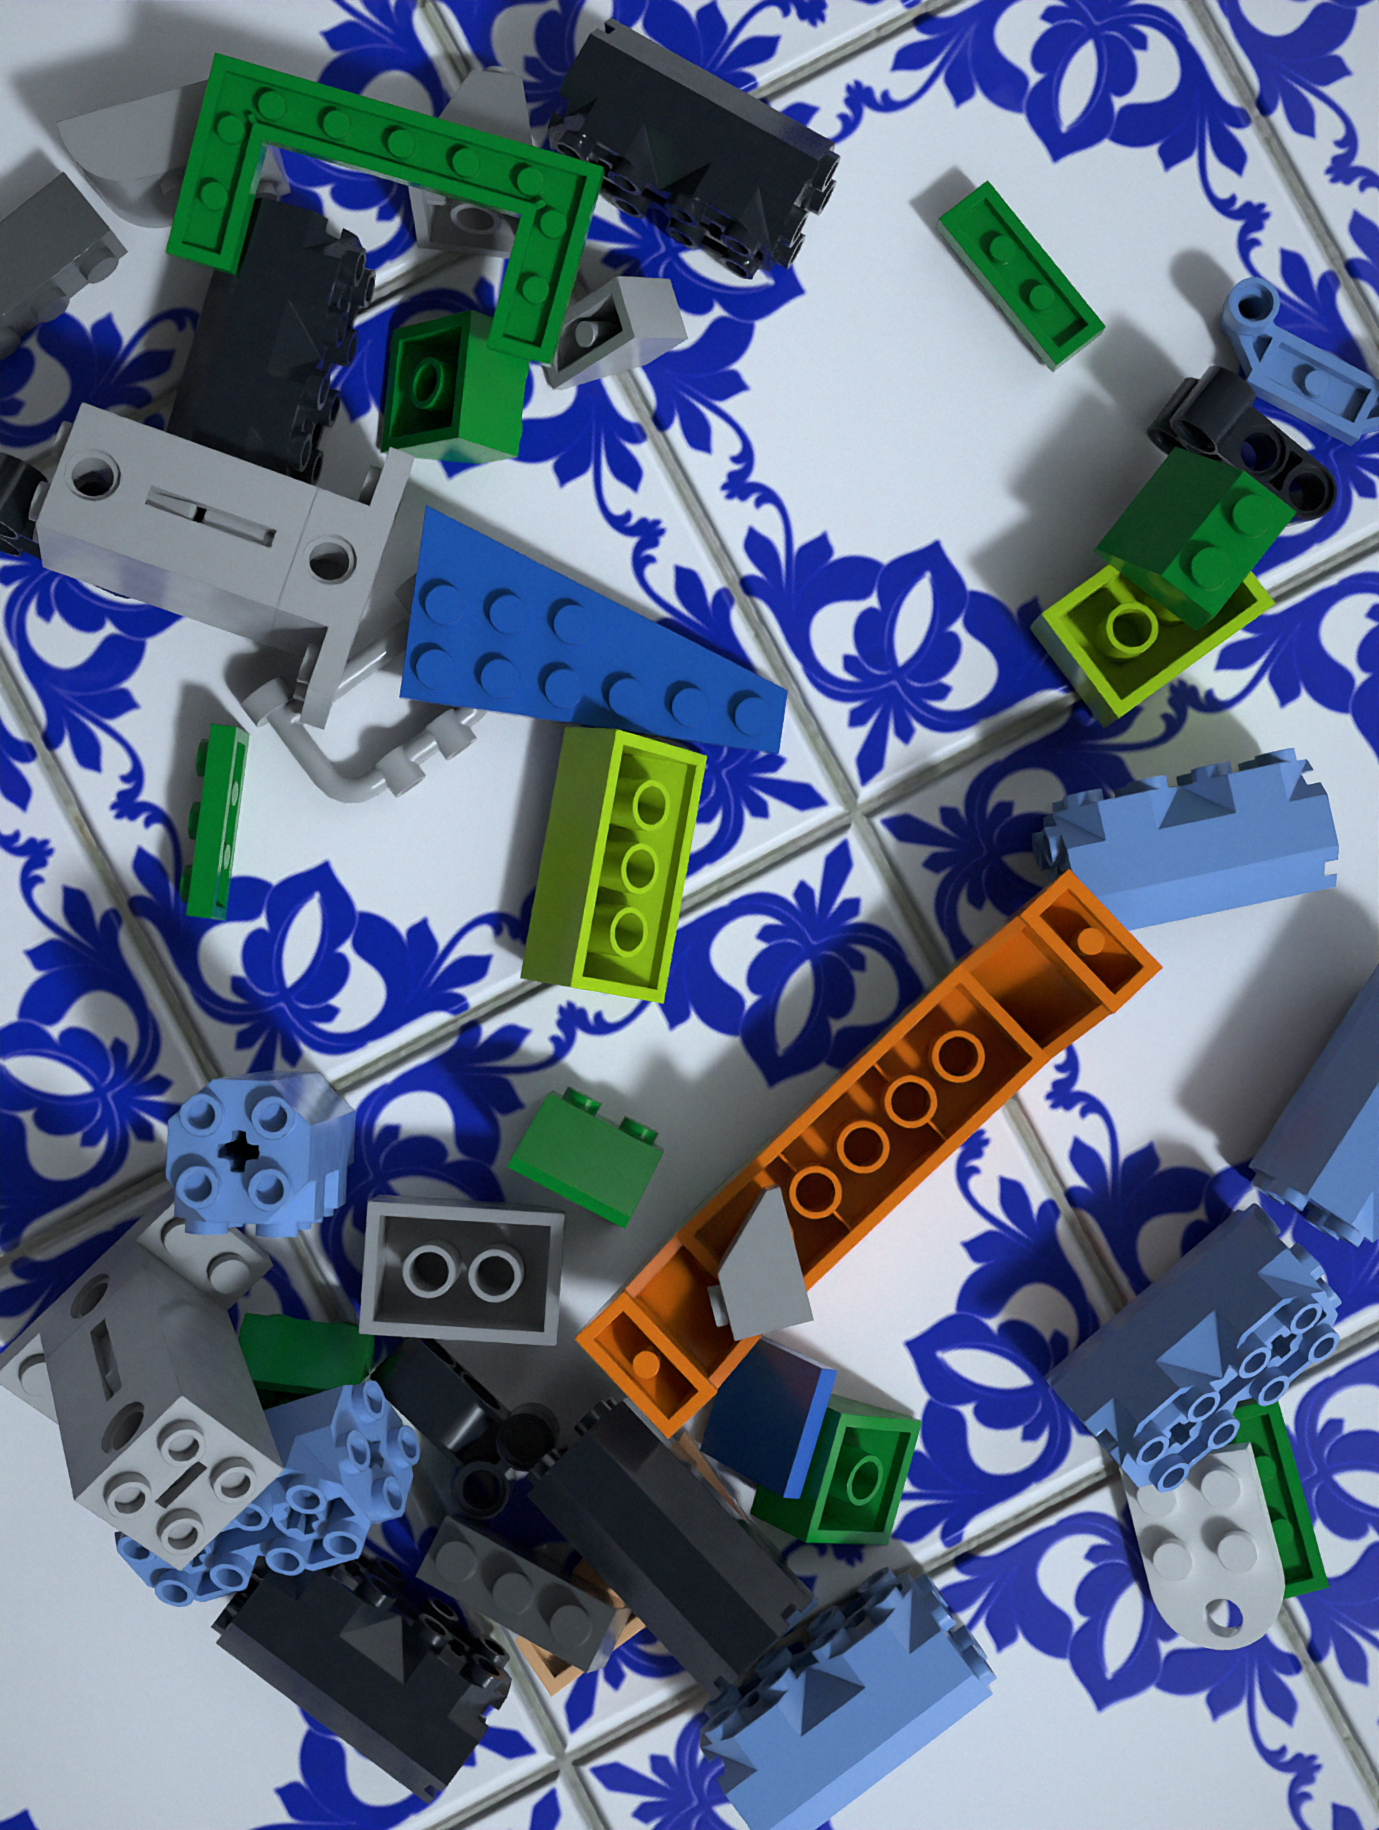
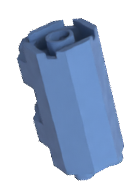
[1032,748,1339,931]
[1248,964,1379,1248]
[166,1070,356,1238]
[1044,1203,1342,1493]
[114,1381,420,1607]
[700,1567,997,1830]

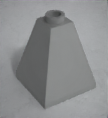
[408,66,533,259]

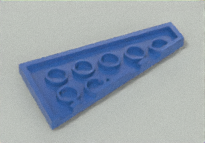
[399,505,788,754]

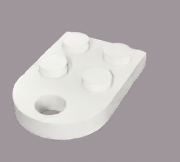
[1119,1442,1285,1650]

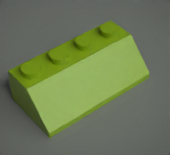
[520,727,707,1004]

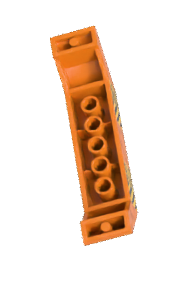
[574,869,1163,1439]

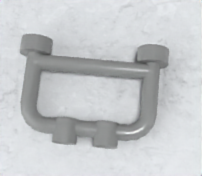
[241,574,487,803]

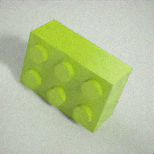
[1029,564,1276,728]

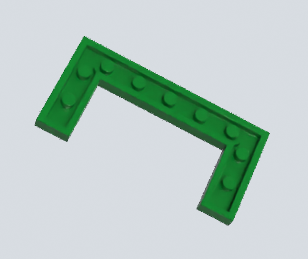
[165,53,605,368]

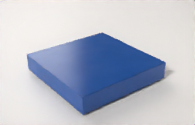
[700,1335,838,1499]

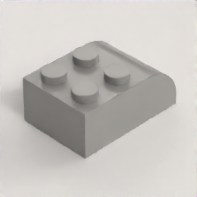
[56,80,291,228]
[359,1195,566,1346]

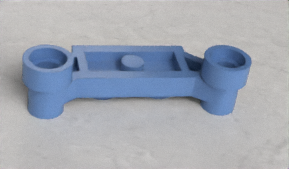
[1220,277,1379,446]

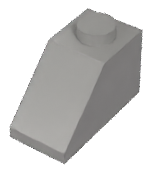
[546,276,688,390]
[707,1184,814,1341]

